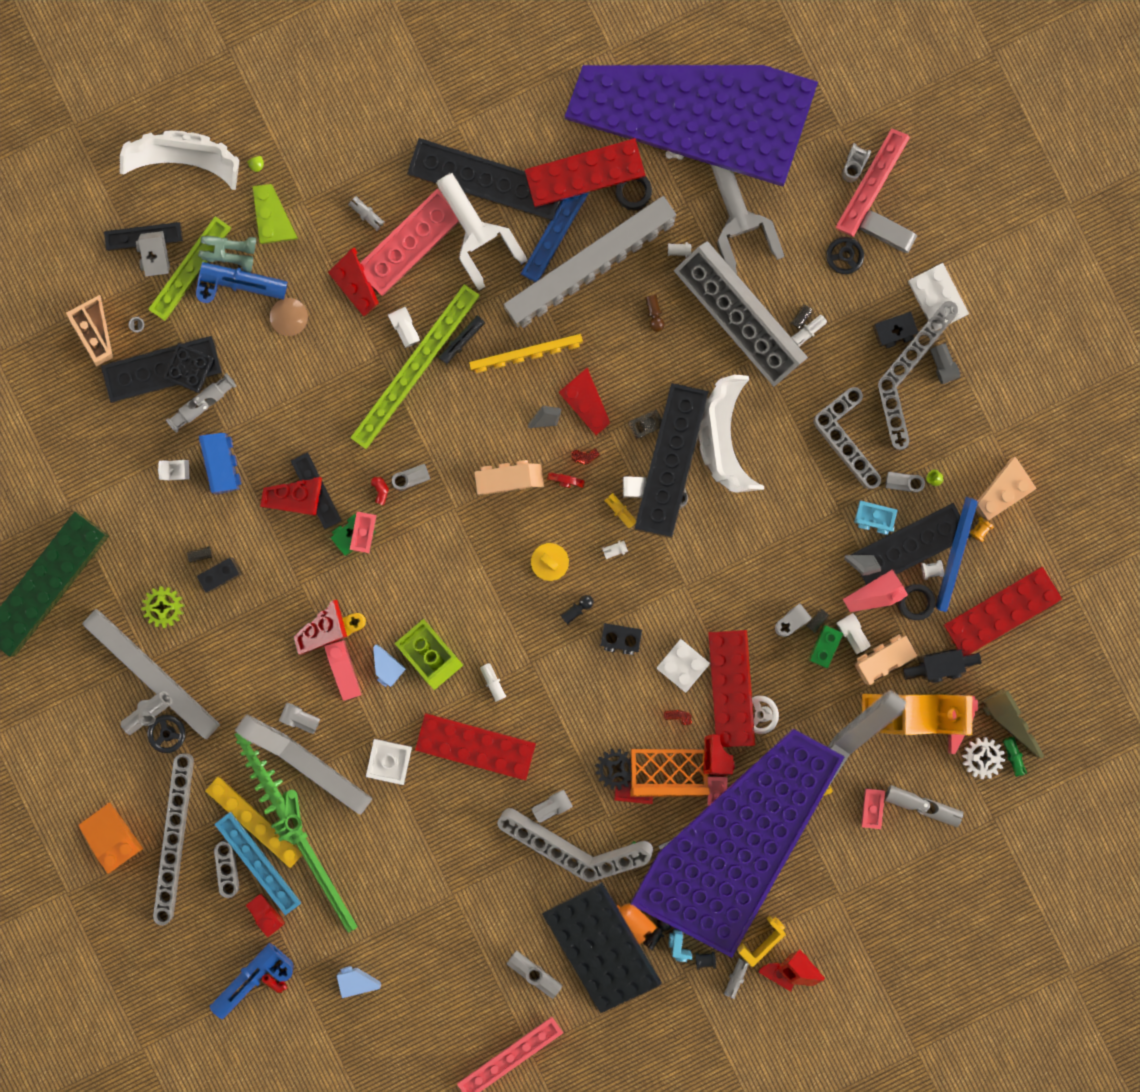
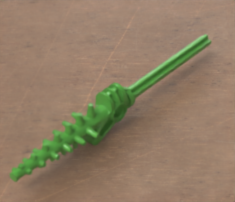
[234,733,357,933]

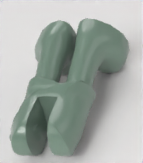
[198,236,256,273]

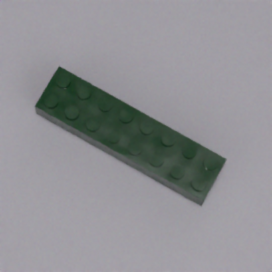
[0,511,109,657]

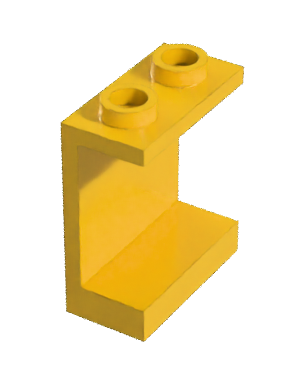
[737,915,786,967]

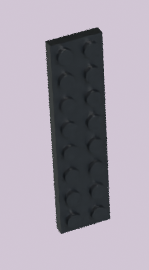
[407,138,559,221]
[634,383,709,539]

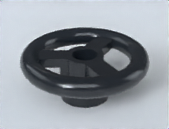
[826,237,864,275]
[147,715,186,753]

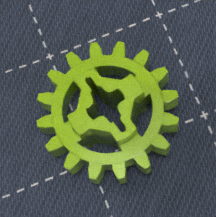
[141,586,185,628]

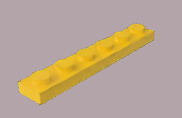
[469,334,583,374]
[205,776,302,868]

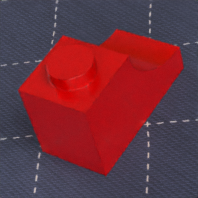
[704,734,735,776]
[246,893,285,938]

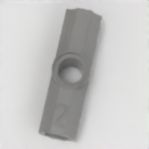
[121,691,172,735]
[507,950,563,999]

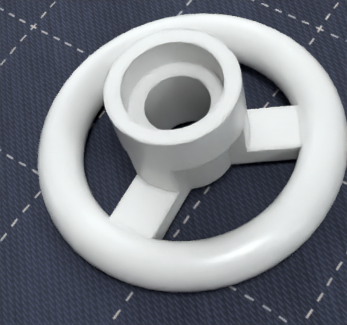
[752,696,779,734]

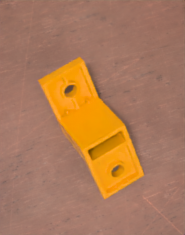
[862,694,972,735]

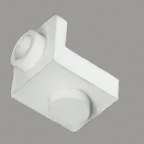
[158,460,189,481]

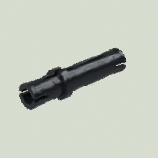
[438,315,485,365]

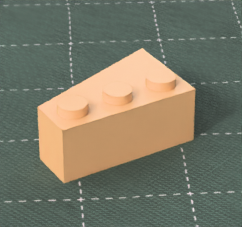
[66,295,113,367]
[976,457,1037,521]
[475,460,544,495]
[854,634,917,685]

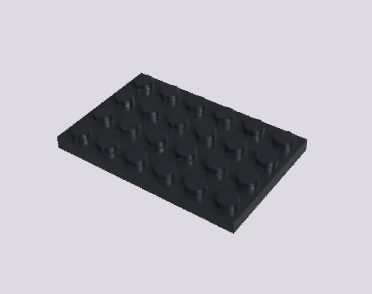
[542,882,662,1014]

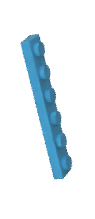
[214,812,301,915]

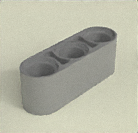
[859,211,917,253]
[214,840,239,898]

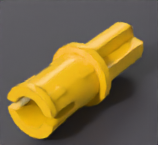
[604,493,636,528]

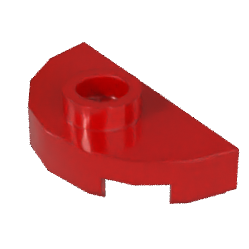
[547,472,585,488]
[758,962,794,992]

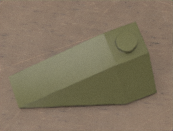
[982,690,1045,759]

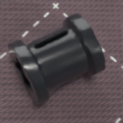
[695,951,716,970]

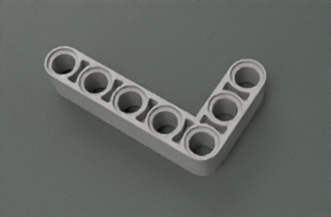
[813,387,881,489]

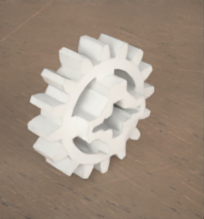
[962,737,1005,779]

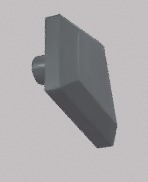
[528,406,562,428]
[844,555,881,576]

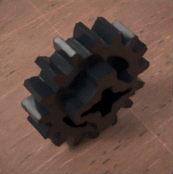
[595,749,631,791]

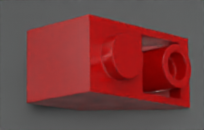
[778,949,825,986]

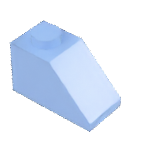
[373,644,407,687]
[337,966,381,998]

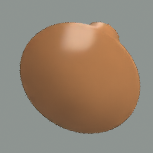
[270,298,308,336]

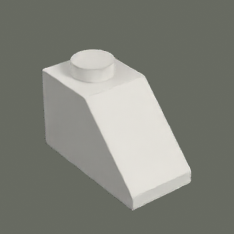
[623,477,646,498]

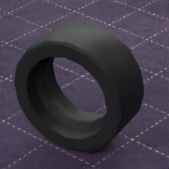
[616,176,652,210]
[898,584,936,620]

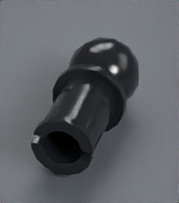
[560,595,594,625]
[643,919,672,951]

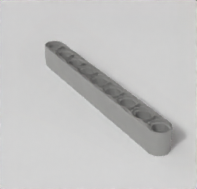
[82,609,220,739]
[153,753,194,925]

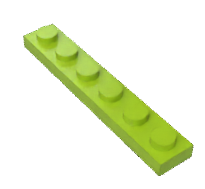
[149,216,232,321]

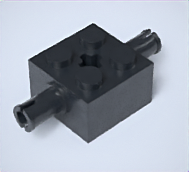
[903,649,982,683]

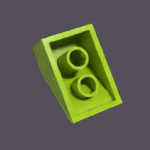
[394,619,463,690]

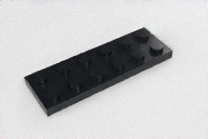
[101,336,223,403]
[850,503,971,585]

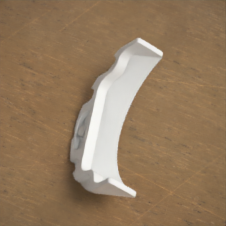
[120,131,239,190]
[698,375,764,493]

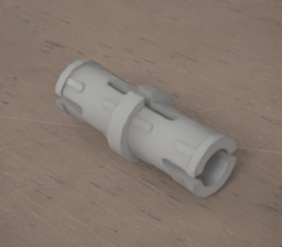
[349,196,385,231]
[723,958,749,999]

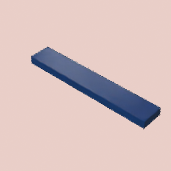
[521,192,589,282]
[935,497,978,612]

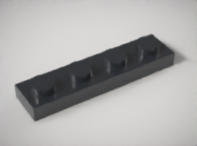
[104,222,183,251]
[291,452,342,530]

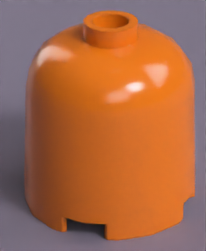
[617,903,657,945]

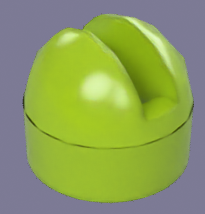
[247,156,264,172]
[926,469,943,486]

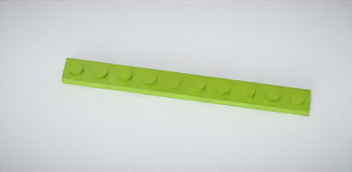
[351,284,480,450]

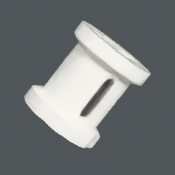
[921,560,944,580]

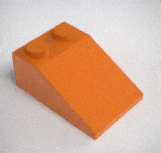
[78,802,144,874]

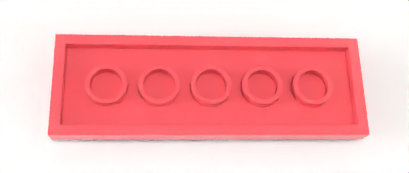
[360,189,459,296]

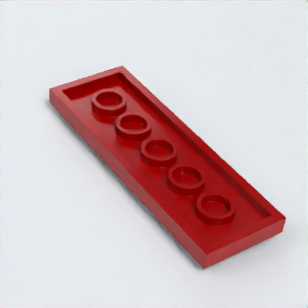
[524,138,646,207]
[943,566,1062,656]
[708,630,755,747]
[415,713,536,781]

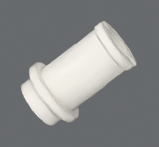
[668,242,691,257]
[602,540,628,559]

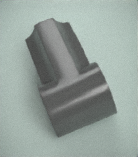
[930,343,961,385]

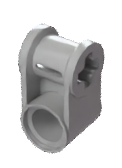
[842,143,871,183]
[775,603,812,637]

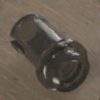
[791,304,813,330]
[187,546,213,564]
[806,608,829,633]

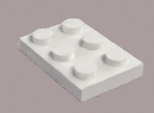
[908,263,969,331]

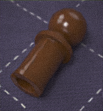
[645,295,665,332]

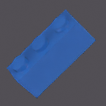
[199,433,242,495]

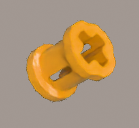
[969,517,994,542]

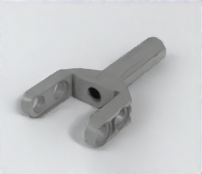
[711,165,784,274]

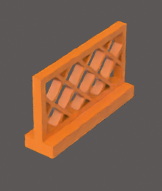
[630,749,710,797]

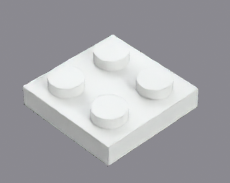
[657,639,710,693]
[366,739,412,785]

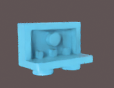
[854,501,898,535]
[668,928,692,962]

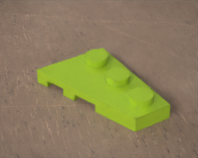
[253,184,298,244]

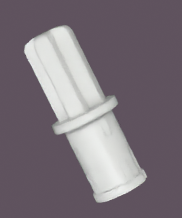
[791,315,827,347]
[480,663,506,702]

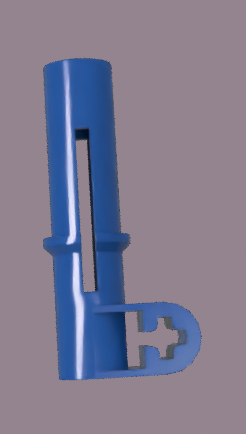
[196,262,288,303]
[210,943,294,1019]

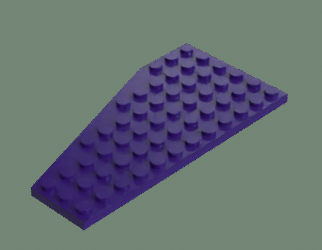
[565,65,818,187]
[630,729,845,957]

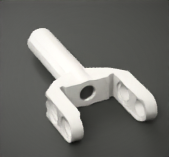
[436,173,528,290]

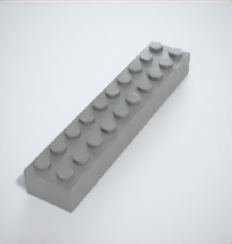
[504,196,677,328]

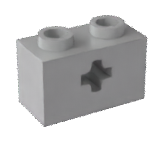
[136,231,170,276]

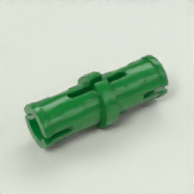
[1002,736,1027,777]

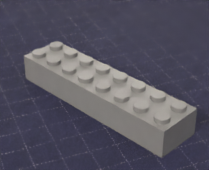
[674,241,808,387]

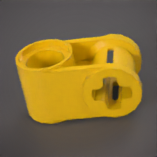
[342,613,366,636]

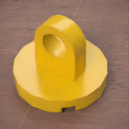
[531,543,569,581]

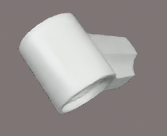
[388,307,420,348]
[836,613,871,654]

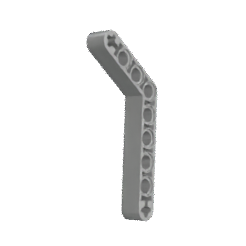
[878,301,958,450]
[827,690,907,789]
[235,714,372,815]
[498,808,653,882]

